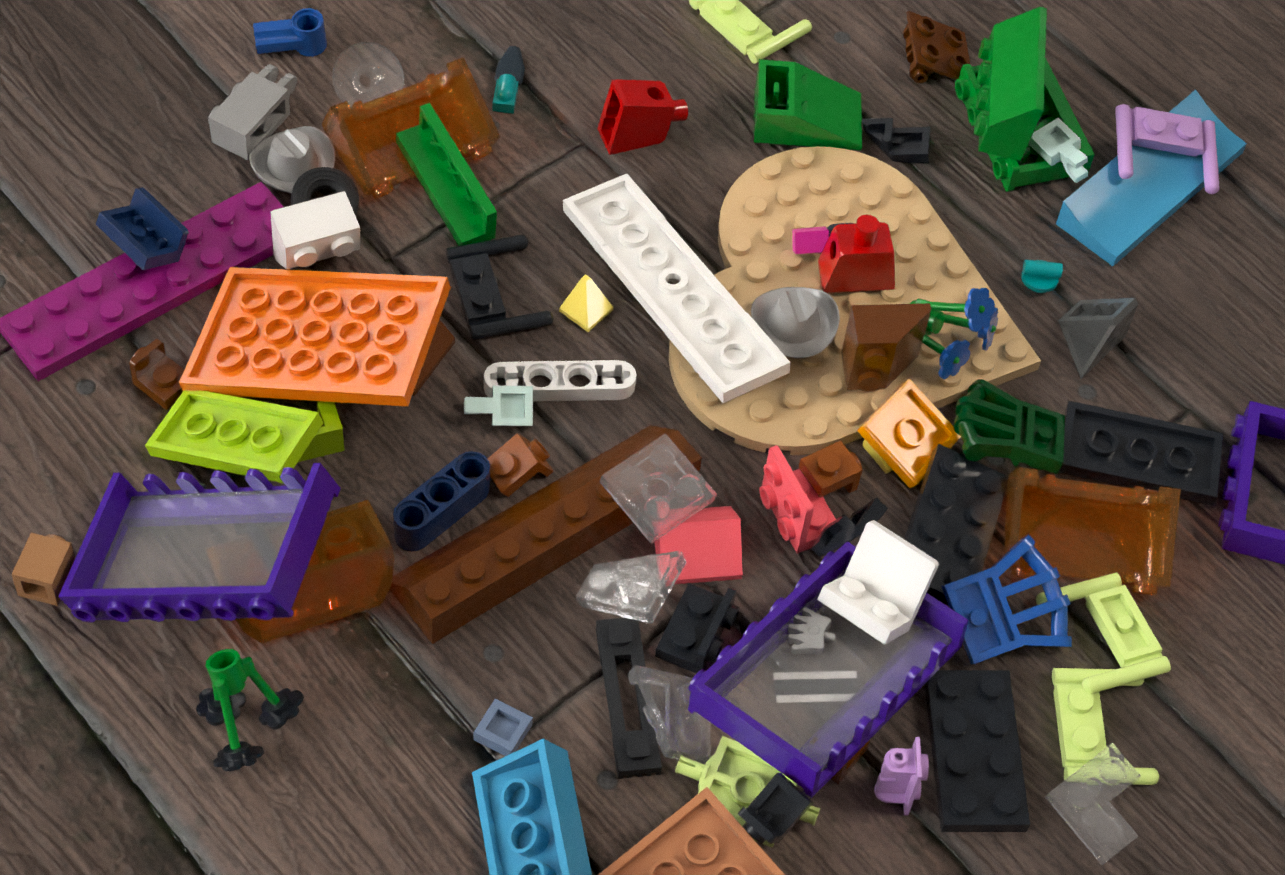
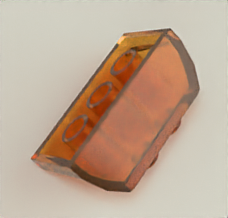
[207,500,395,643]

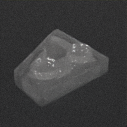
[576,551,686,624]
[628,665,711,764]

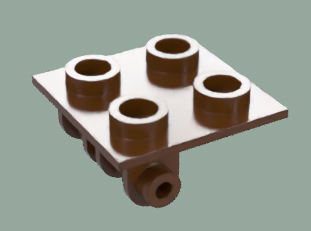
[903,11,971,83]

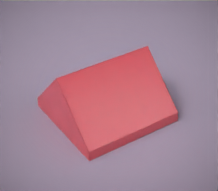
[650,506,743,585]

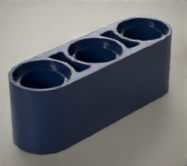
[393,451,490,552]

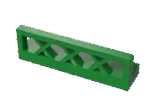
[396,103,497,246]

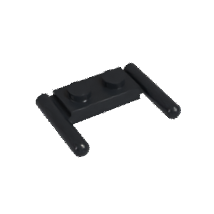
[446,235,554,340]

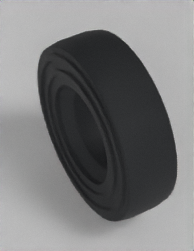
[291,167,359,216]

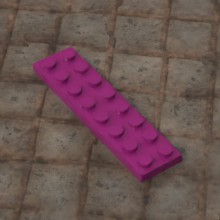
[0,181,284,381]

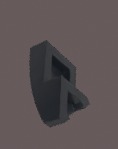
[862,118,931,164]
[811,497,888,557]

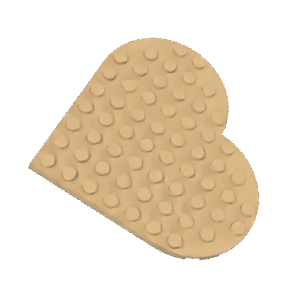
[669,147,1041,455]

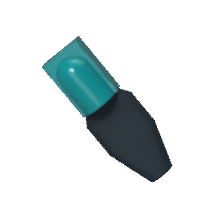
[492,46,525,114]

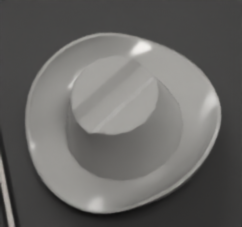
[249,126,335,194]
[751,287,840,358]

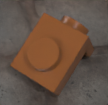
[487,433,554,497]
[798,440,863,498]

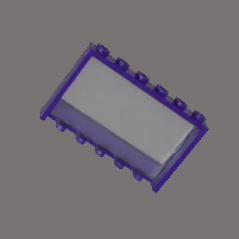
[58,463,341,622]
[688,541,969,798]

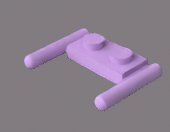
[1115,104,1219,194]

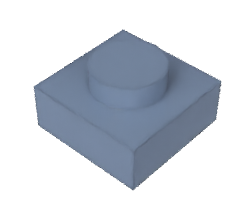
[473,699,533,756]

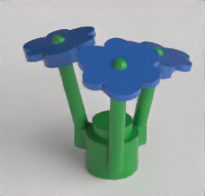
[910,288,998,379]

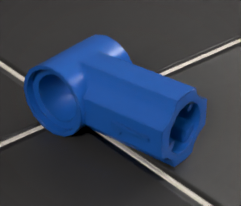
[253,8,327,57]

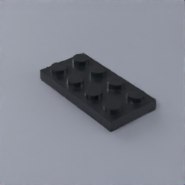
[1058,401,1223,506]
[904,444,1010,605]
[924,670,1030,832]

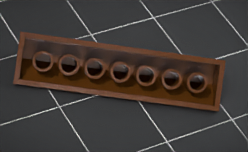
[386,425,702,644]

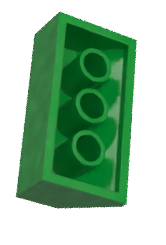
[974,7,1047,161]

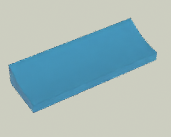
[1056,90,1247,266]
[472,738,592,875]

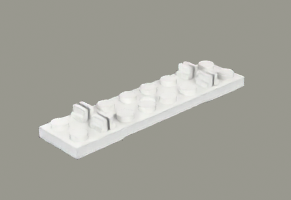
[563,174,790,403]

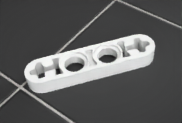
[484,360,637,401]

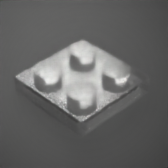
[600,433,717,544]

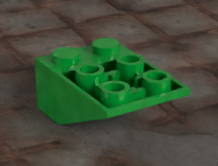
[753,59,862,151]

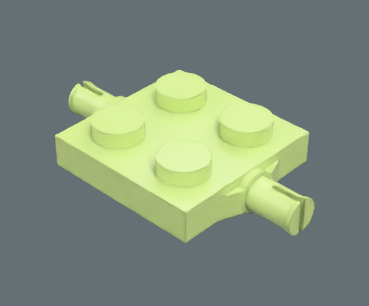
[675,736,821,848]

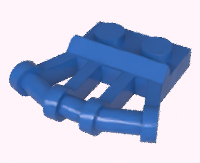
[941,534,1072,664]

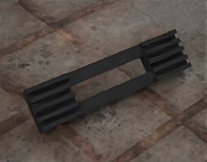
[596,617,662,779]

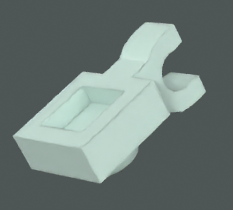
[1029,118,1088,183]
[464,385,533,426]

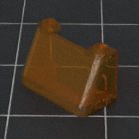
[322,57,501,199]
[1004,467,1181,595]

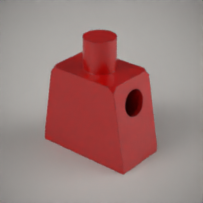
[597,79,688,155]
[818,214,895,293]

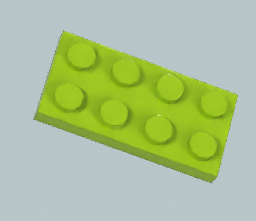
[145,390,323,484]

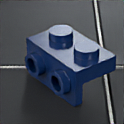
[96,187,189,270]

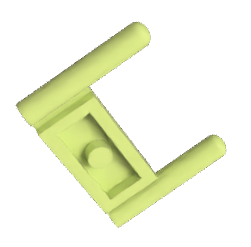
[689,0,812,63]
[1036,572,1171,694]
[1052,668,1159,785]

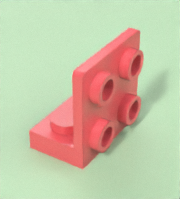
[759,445,836,553]

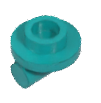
[1021,259,1063,293]

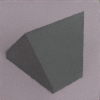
[1058,298,1138,379]

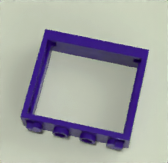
[1218,401,1285,565]

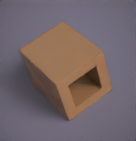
[11,533,75,606]

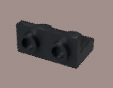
[655,583,740,674]

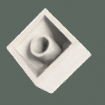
[271,191,360,270]

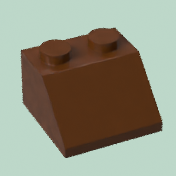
[841,303,931,391]

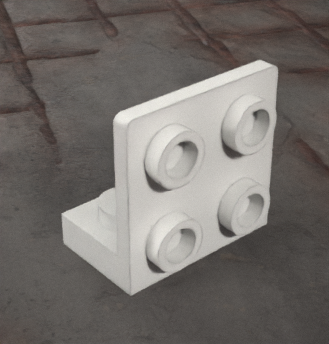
[817,520,939,645]

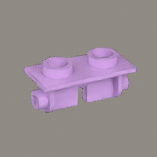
[874,737,929,816]

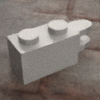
[208,64,298,160]

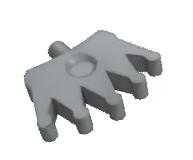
[788,607,836,655]

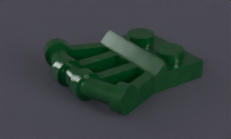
[954,379,1065,474]

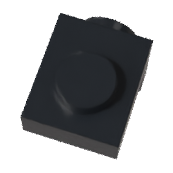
[738,773,814,844]

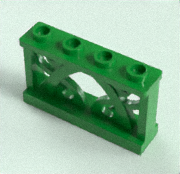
[955,58,1095,192]

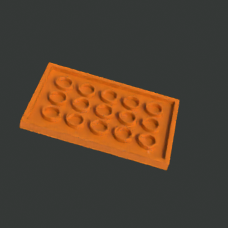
[179,267,451,407]

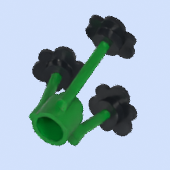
[196,649,304,771]

